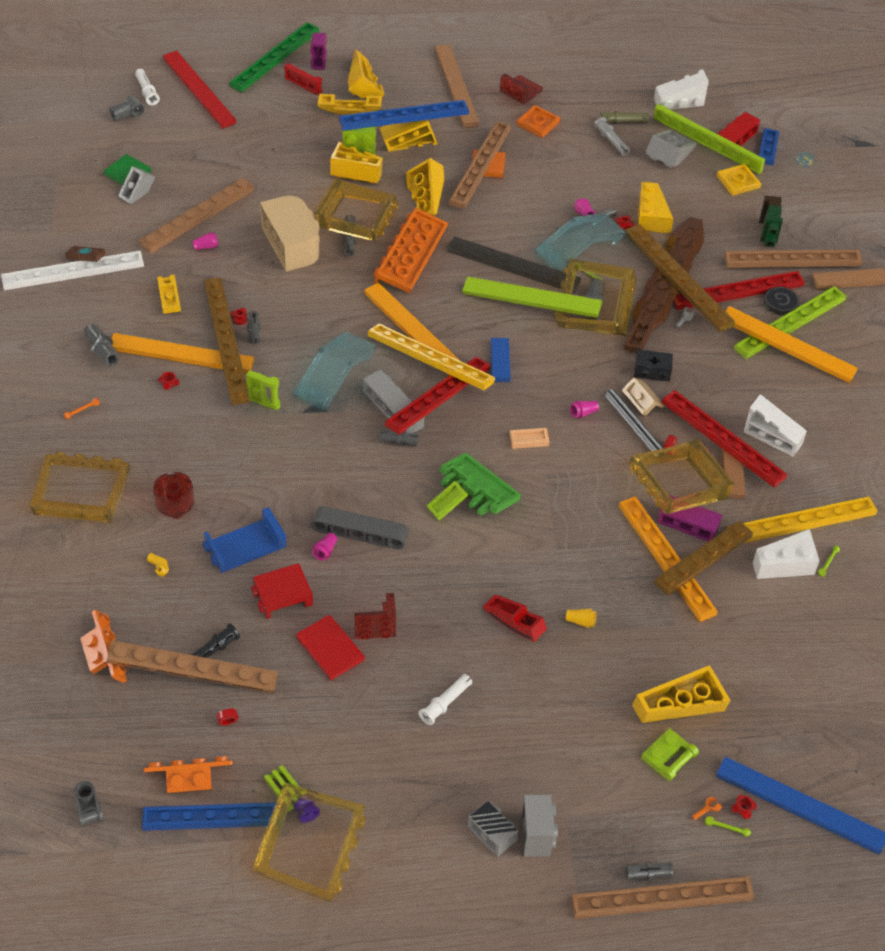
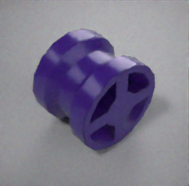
[293,795,320,823]

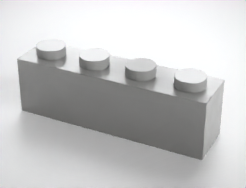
[363,370,425,434]

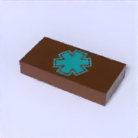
[65,246,105,262]

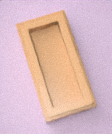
[509,428,550,449]

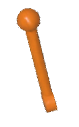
[64,398,100,419]

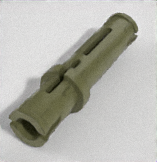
[600,111,649,124]

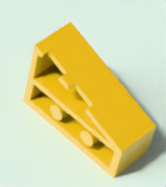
[380,120,438,151]
[330,142,383,183]
[638,182,673,234]

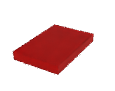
[296,614,365,681]

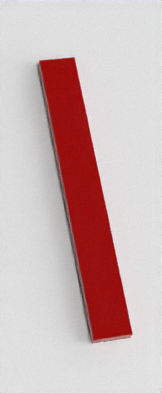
[163,50,236,129]
[673,271,805,310]
[385,356,490,435]
[662,390,788,488]

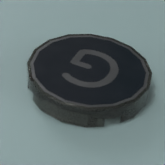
[764,287,799,315]

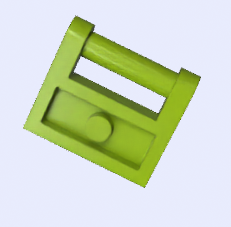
[246,370,281,410]
[641,728,699,781]

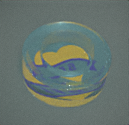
[797,152,814,167]

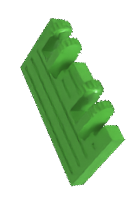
[439,452,522,516]

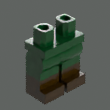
[759,195,783,247]

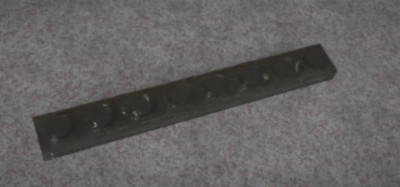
[447,236,581,293]

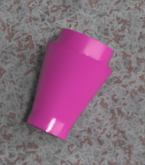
[574,198,595,219]
[193,232,219,251]
[570,401,599,419]
[312,533,338,561]

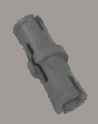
[246,311,261,344]
[380,430,419,446]
[625,862,673,880]

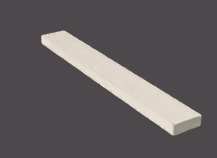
[1,251,144,290]

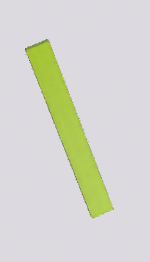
[653,104,765,174]
[462,276,602,318]
[734,286,847,359]

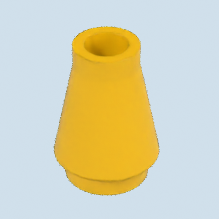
[566,608,597,629]

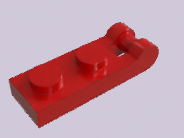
[284,63,322,95]

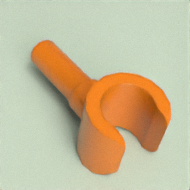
[692,797,722,820]

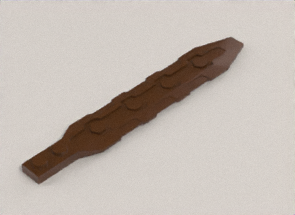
[624,217,704,353]

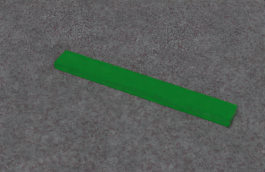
[229,22,319,93]

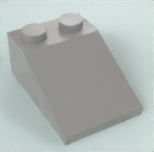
[645,129,697,168]

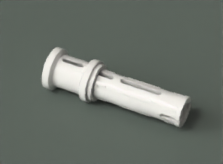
[135,69,160,105]
[419,674,472,725]

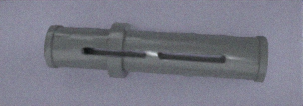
[343,215,356,257]

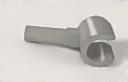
[675,307,695,328]

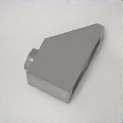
[118,166,155,204]

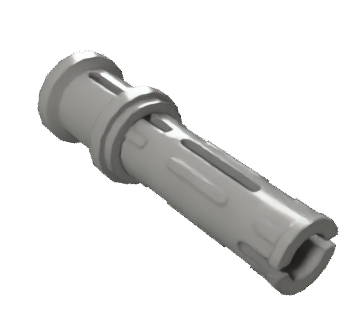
[594,117,630,156]

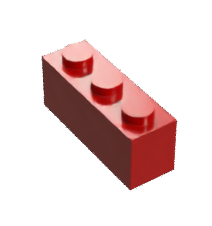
[717,112,761,146]

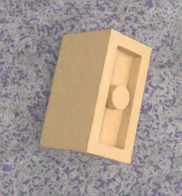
[622,377,665,416]

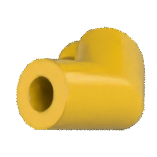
[147,553,169,577]

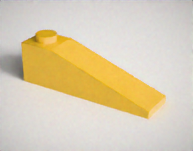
[348,49,385,98]
[406,158,444,216]

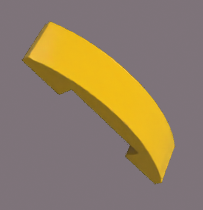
[317,94,382,115]

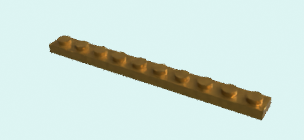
[625,224,735,333]
[204,277,250,405]

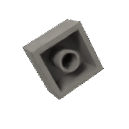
[521,795,558,857]

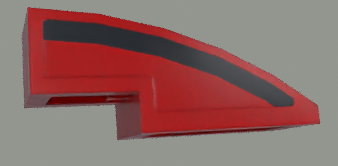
[483,594,547,642]

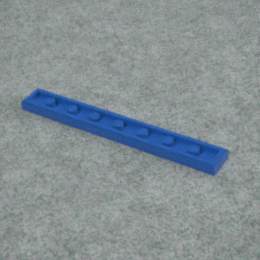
[339,100,469,131]
[716,756,885,855]

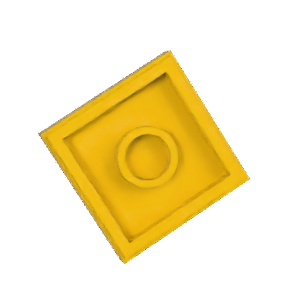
[716,164,761,196]

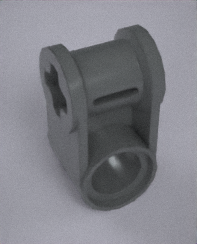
[74,781,104,827]

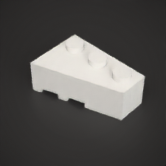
[654,69,709,110]
[744,394,807,457]
[753,529,819,579]

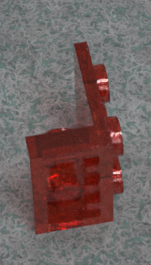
[500,73,543,105]
[354,593,396,640]

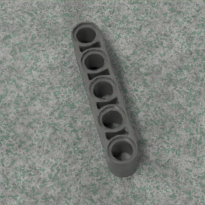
[311,506,409,550]

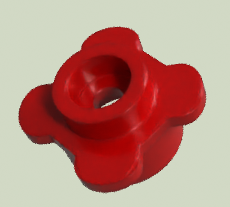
[615,215,634,231]
[230,308,248,325]
[158,371,180,390]
[731,795,757,819]

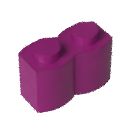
[310,33,327,70]

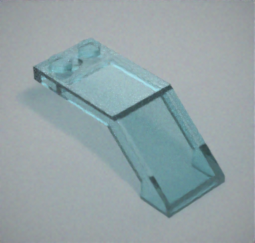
[535,213,627,271]
[293,331,377,411]

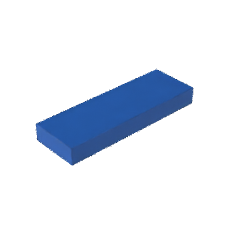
[759,128,779,165]
[491,338,511,382]

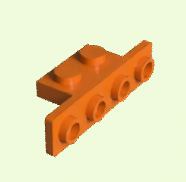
[80,609,127,683]
[143,756,233,793]

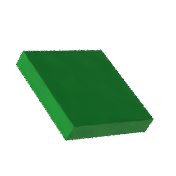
[104,154,151,186]

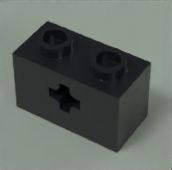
[634,349,673,382]

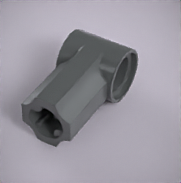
[109,96,144,121]

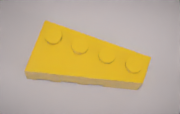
[632,665,731,723]

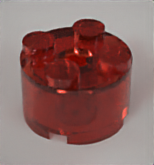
[154,472,195,519]

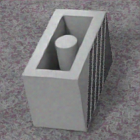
[467,801,519,857]

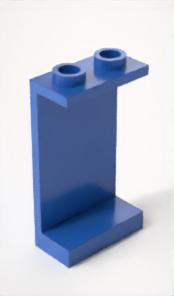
[202,507,287,573]

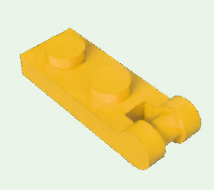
[157,274,181,314]

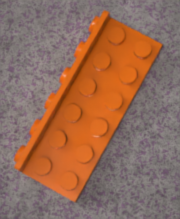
[373,207,449,294]

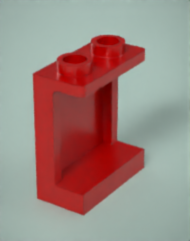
[251,563,313,619]

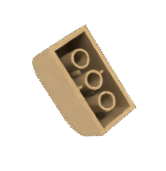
[260,196,320,272]

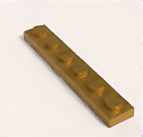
[654,520,753,596]

